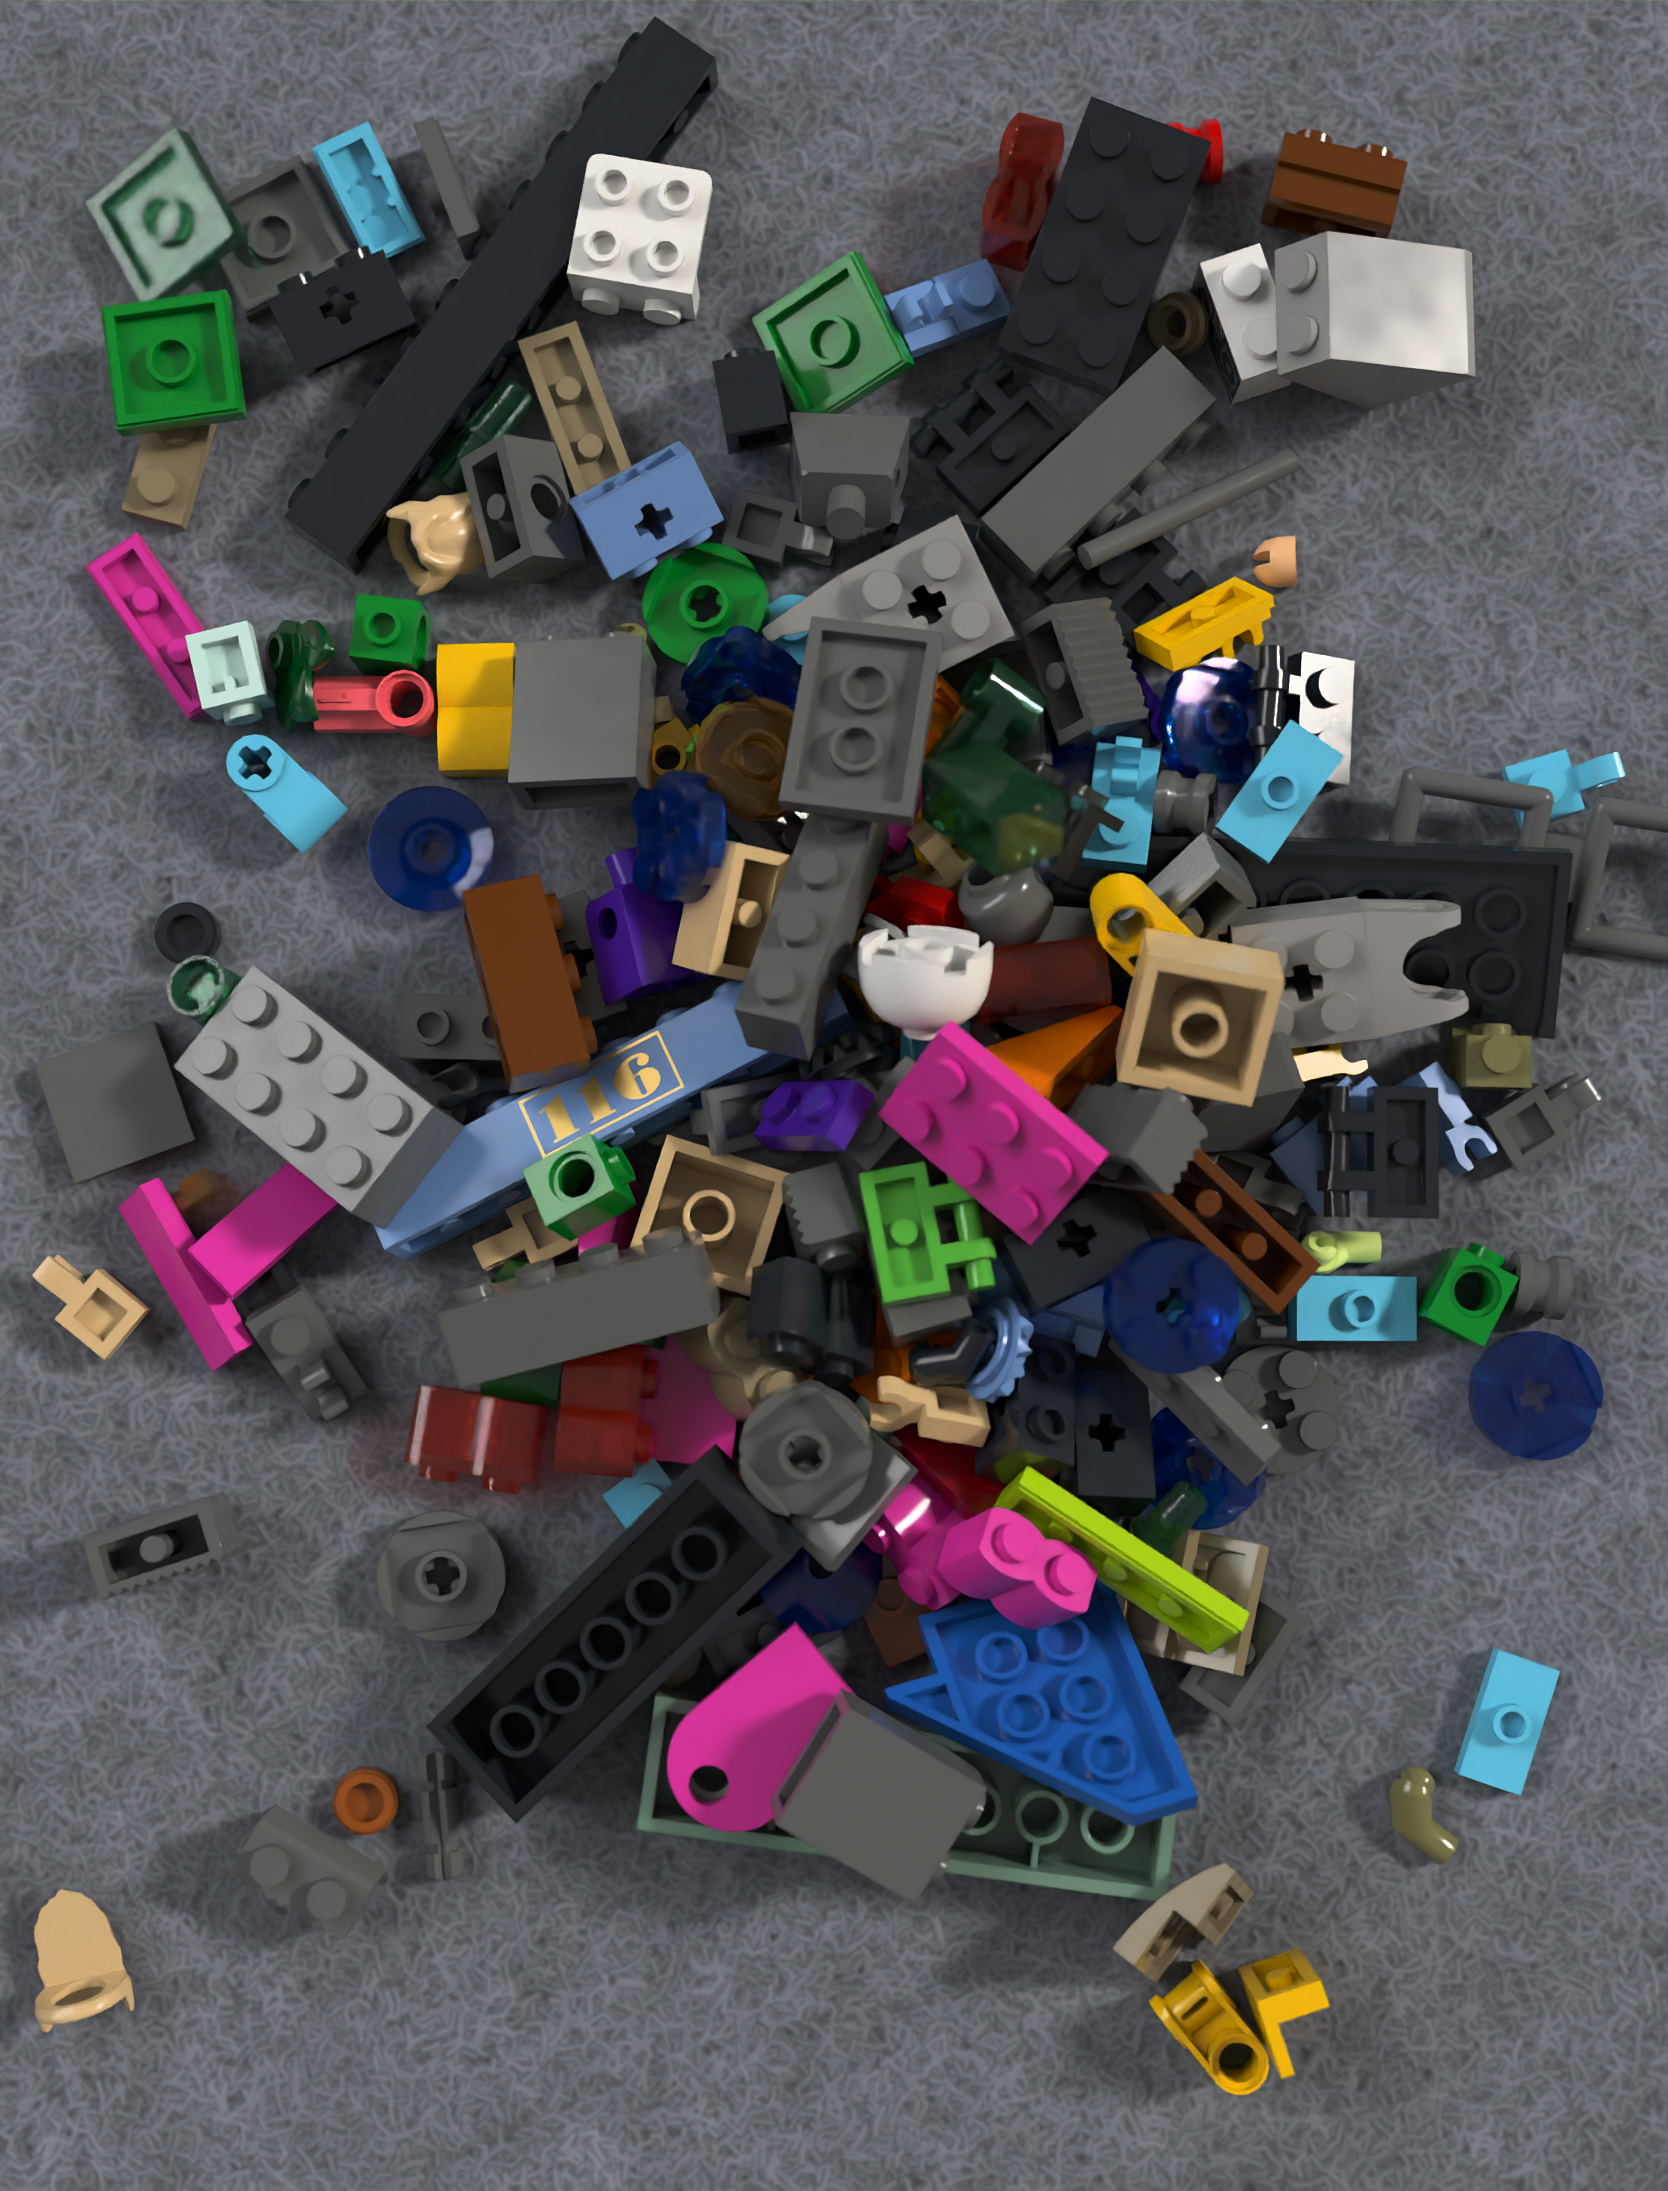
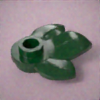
[266,619,335,734]

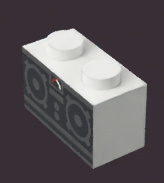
[1191,243,1291,404]

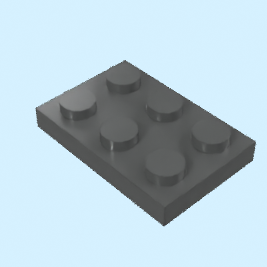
[779,616,943,827]

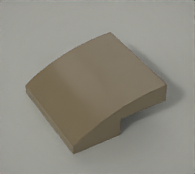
[1115,1517,1269,1676]
[1113,1863,1254,1984]

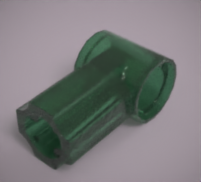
[924,657,1046,796]

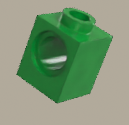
[348,593,432,678]
[522,1133,638,1242]
[1417,1242,1519,1347]

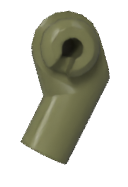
[1389,1766,1459,1865]

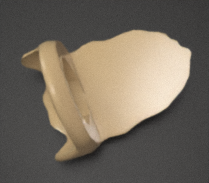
[386,491,485,596]
[34,1889,134,2033]

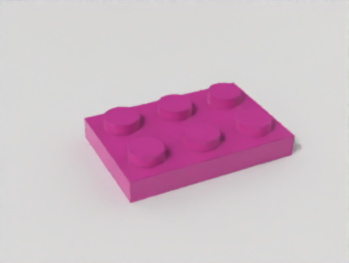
[877,1020,1109,1246]

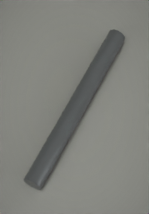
[1077,448,1299,570]

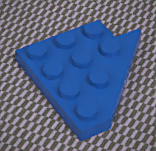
[885,1579,1198,1826]

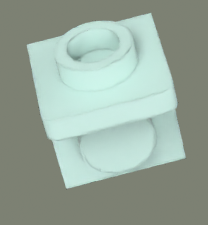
[185,621,276,726]

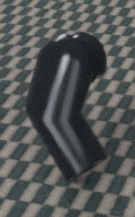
[908,1318,996,1388]

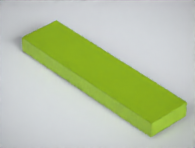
[993,1465,1250,1654]

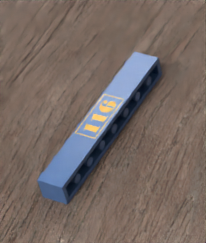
[374,979,859,1262]

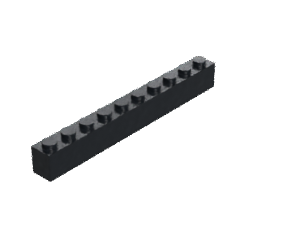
[284,16,718,576]

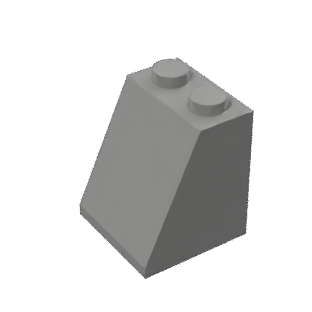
[1275,231,1476,408]

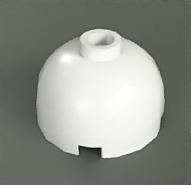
[858,925,993,1040]

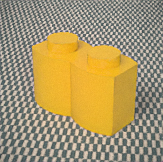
[437,643,517,778]

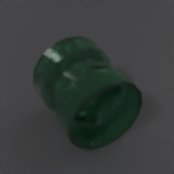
[167,955,242,1027]

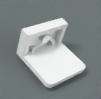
[567,154,712,325]

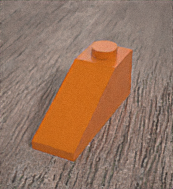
[985,1005,1124,1115]

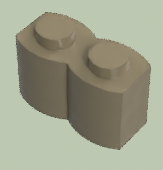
[676,1295,806,1423]

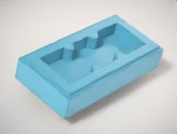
[311,121,426,260]
[1214,719,1344,865]
[1288,1276,1417,1341]
[1454,1647,1560,1796]

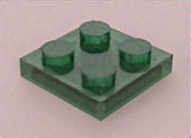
[85,127,248,302]

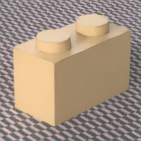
[672,835,792,981]

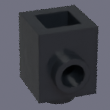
[712,347,790,455]

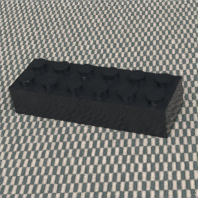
[426,1444,808,1824]

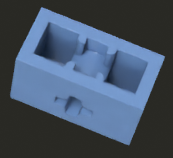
[568,441,724,580]

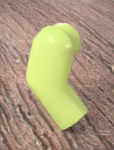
[1300,1230,1382,1276]

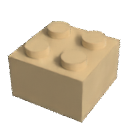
[1116,928,1285,1107]
[630,1134,790,1302]

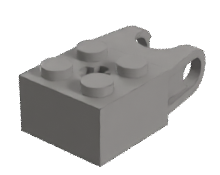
[762,515,1015,673]
[1229,896,1469,1048]

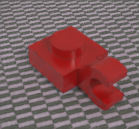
[859,875,965,935]

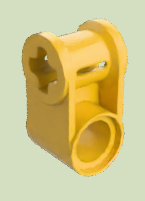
[1149,1958,1269,2095]

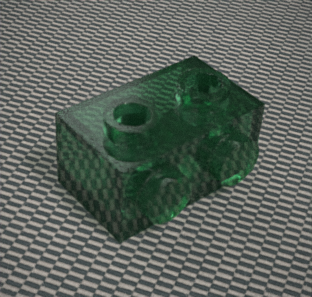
[922,739,1067,878]

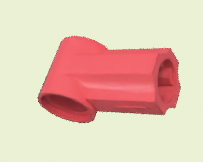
[312,670,438,738]

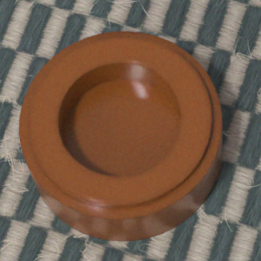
[333,1766,401,1835]

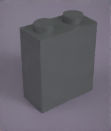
[508,631,657,810]
[770,1688,987,1905]

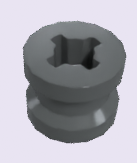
[1153,770,1219,837]
[1504,1251,1572,1320]

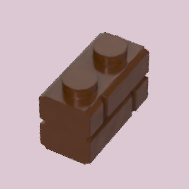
[1260,129,1408,239]

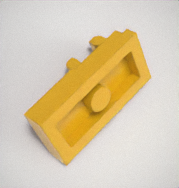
[1133,577,1275,672]

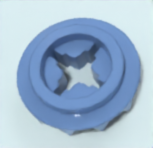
[965,1297,1034,1403]

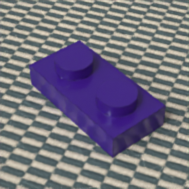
[753,1080,875,1151]

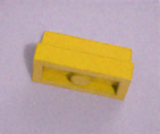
[1237,1947,1329,2079]

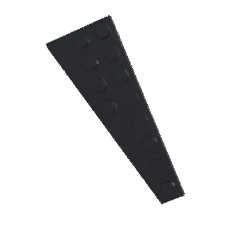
[1049,827,1573,1039]

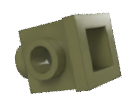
[1450,1024,1532,1092]

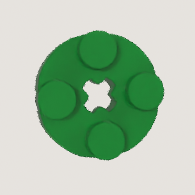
[642,543,770,672]

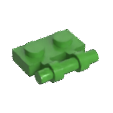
[858,1162,997,1308]

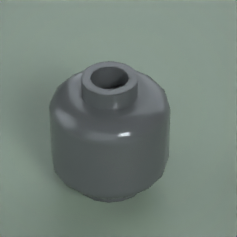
[957,852,1054,950]

